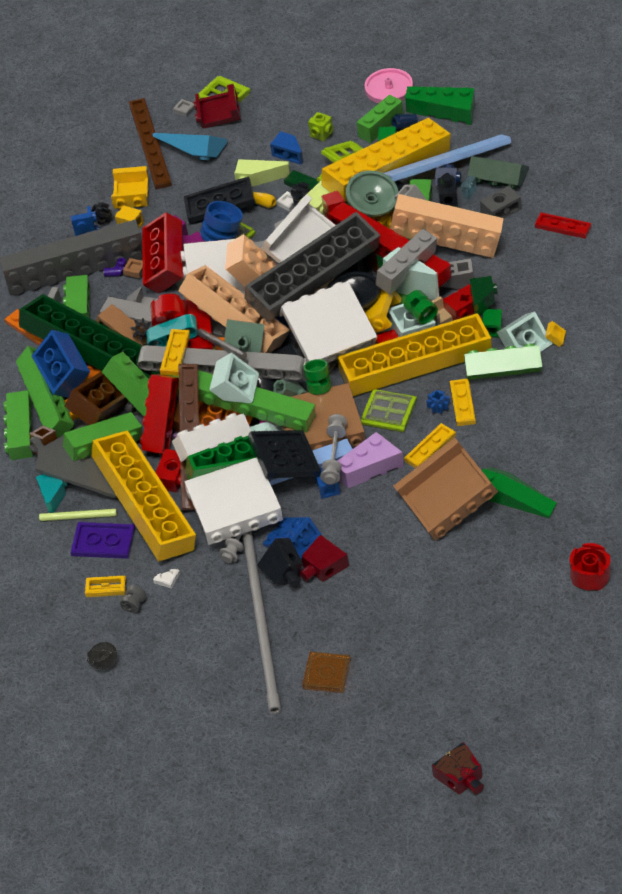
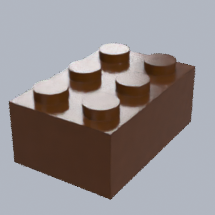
[64,371,128,425]

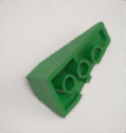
[482,467,557,519]

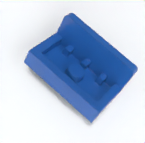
[71,206,99,236]

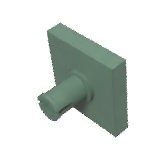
[223,319,265,353]

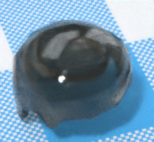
[87,642,118,671]

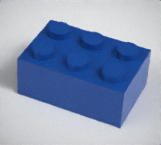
[32,330,90,398]

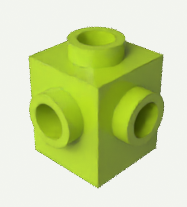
[308,112,333,142]

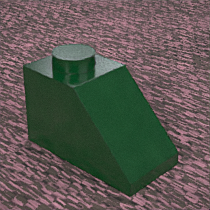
[470,276,498,316]

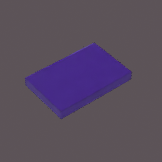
[70,522,136,559]

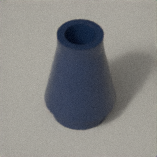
[392,114,418,131]

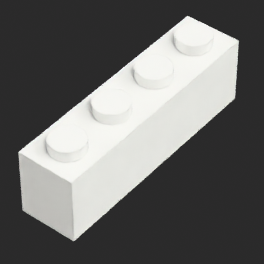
[172,413,251,462]

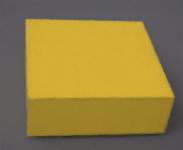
[545,321,566,347]

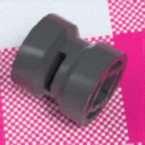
[120,585,147,613]

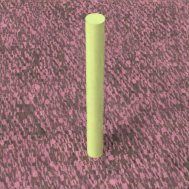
[39,509,117,521]

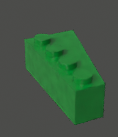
[405,86,475,125]
[185,430,256,480]

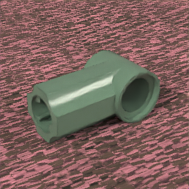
[273,379,308,397]

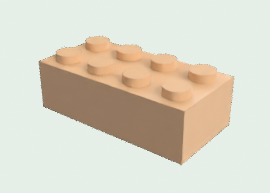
[225,234,277,287]

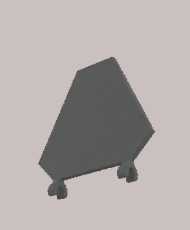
[29,418,117,498]

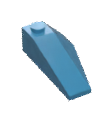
[153,133,227,160]

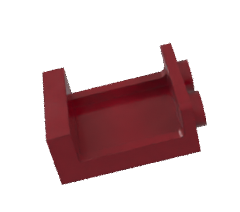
[193,84,241,129]

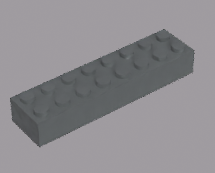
[244,212,380,323]
[0,219,143,296]

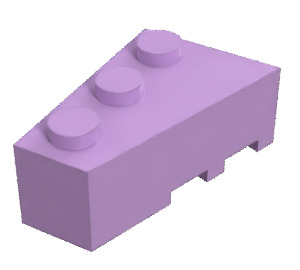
[337,432,404,488]

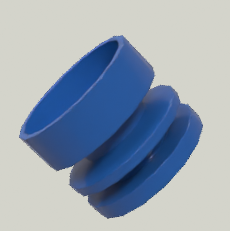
[200,201,243,242]

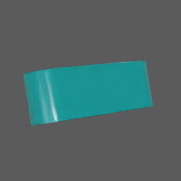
[146,314,198,347]

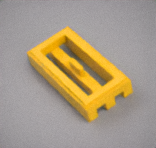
[85,575,126,597]

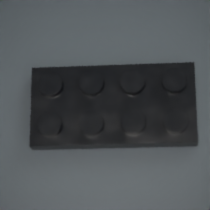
[183,176,256,224]

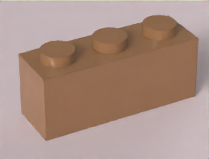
[96,304,147,346]

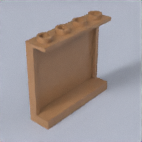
[282,383,365,451]
[394,438,498,540]

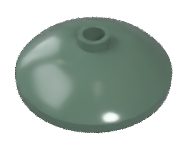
[346,170,399,217]

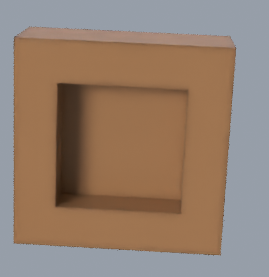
[123,258,143,278]

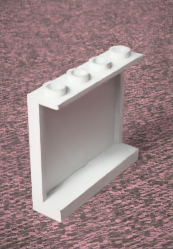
[261,194,336,263]
[180,239,245,295]
[279,281,377,363]
[184,457,283,545]

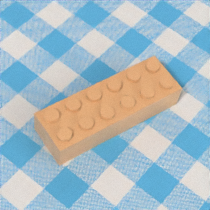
[390,194,504,258]
[178,265,290,353]

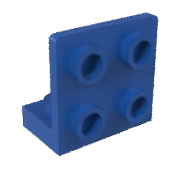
[263,517,322,559]

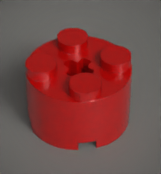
[150,294,188,327]
[569,543,611,590]

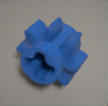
[426,390,450,414]

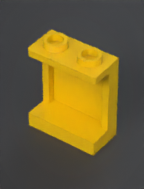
[111,166,149,209]
[363,289,402,333]

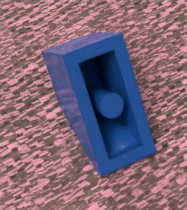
[270,131,303,165]

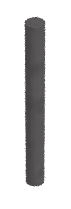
[197,329,247,360]

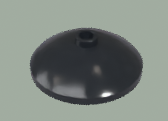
[326,272,381,309]

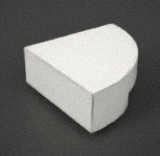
[276,191,294,212]
[153,569,180,589]

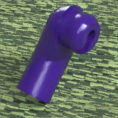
[104,258,127,277]

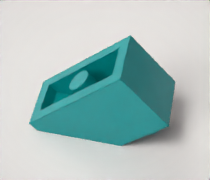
[36,474,68,513]

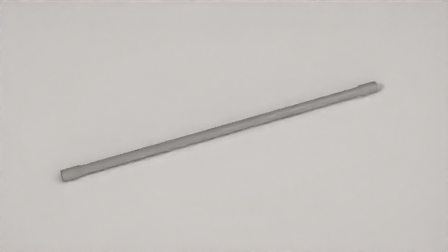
[242,531,281,714]

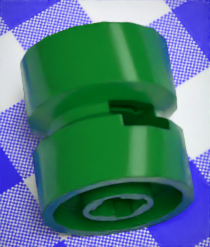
[404,290,438,325]
[303,359,331,395]

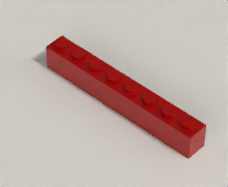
[328,202,451,288]

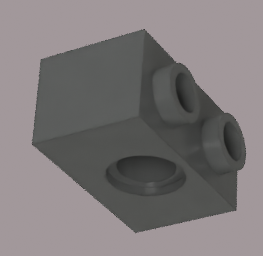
[480,186,522,218]

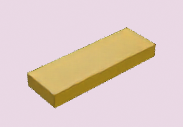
[160,329,190,376]
[450,379,476,426]
[404,423,456,468]

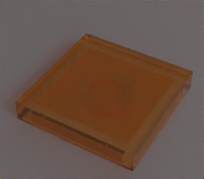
[302,652,351,693]

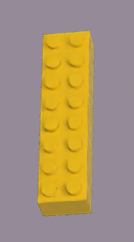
[321,118,451,201]
[337,313,492,396]
[91,430,196,562]

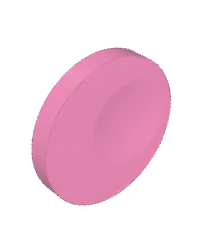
[365,68,413,103]

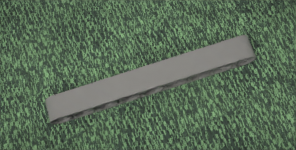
[137,345,305,380]

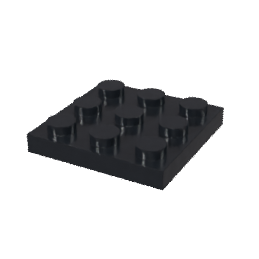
[248,430,321,478]

